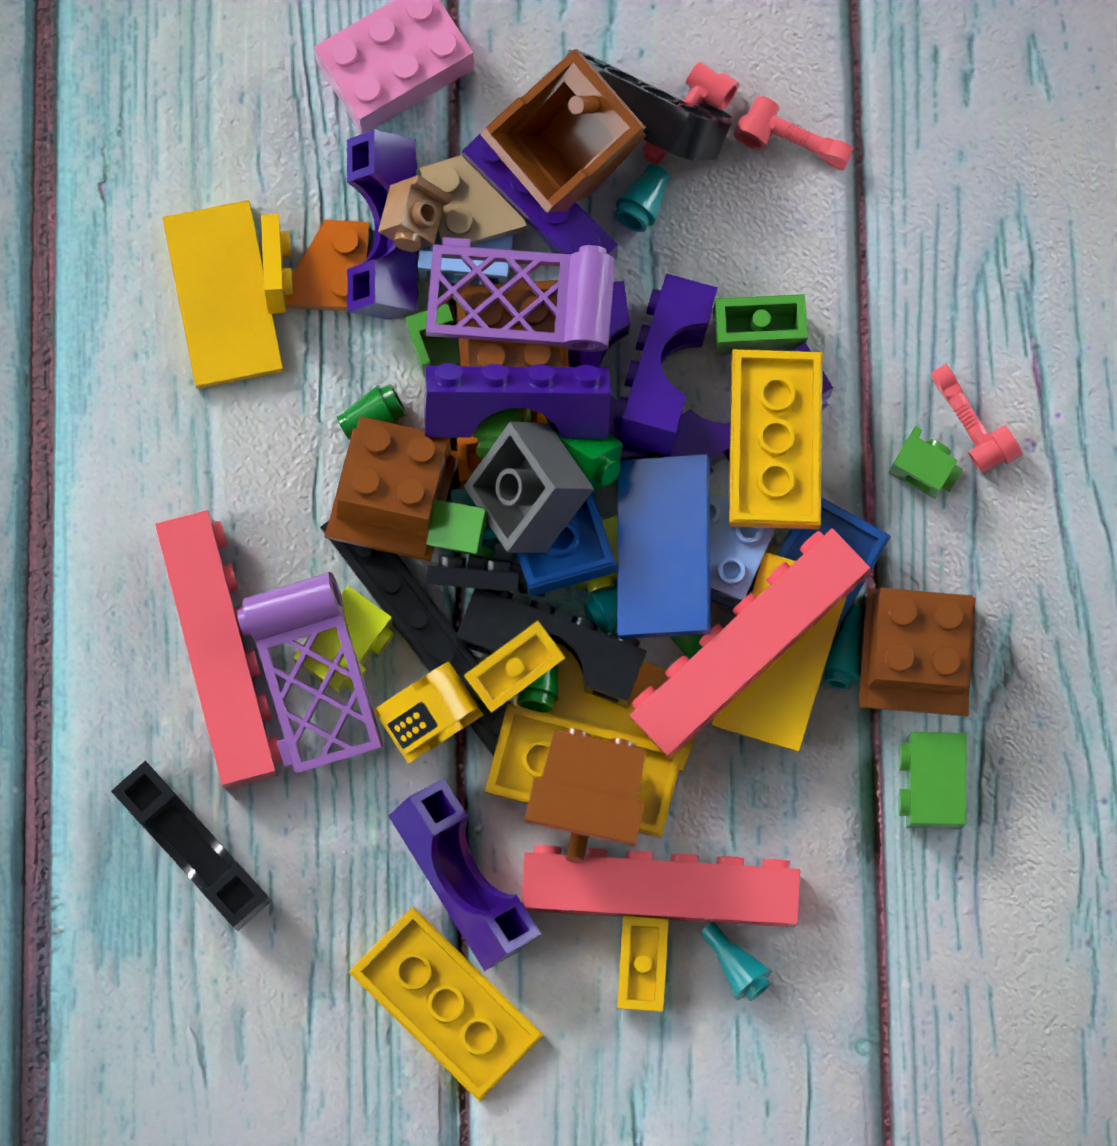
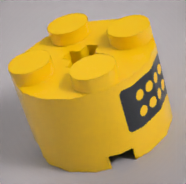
[373,661,483,764]

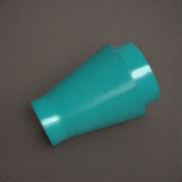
[615,164,671,232]

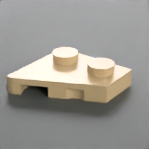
[419,155,527,247]

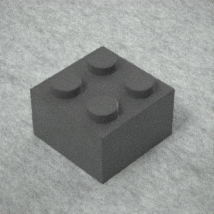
[463,422,594,553]

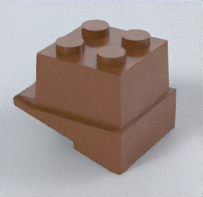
[480,49,646,213]
[456,280,568,367]
[324,416,458,562]
[859,588,976,717]
[524,729,646,863]

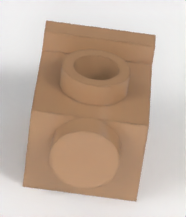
[378,175,452,252]

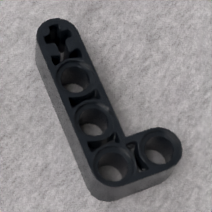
[566,50,734,161]

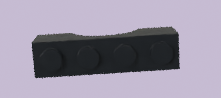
[456,588,647,707]
[111,760,272,931]

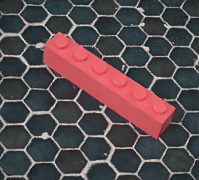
[155,510,283,790]
[630,528,870,760]
[521,845,800,927]

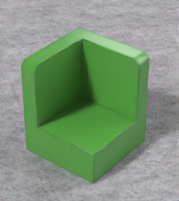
[405,304,460,377]
[426,500,493,559]

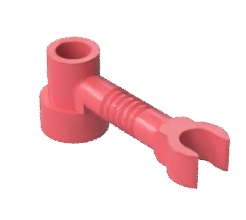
[642,62,739,165]
[733,96,854,170]
[931,363,1023,474]

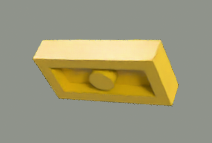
[261,214,294,314]
[464,620,565,713]
[617,916,669,1012]

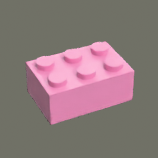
[314,0,474,134]

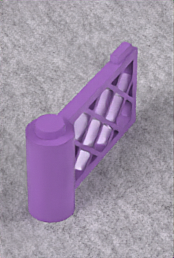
[426,237,615,352]
[237,572,384,774]

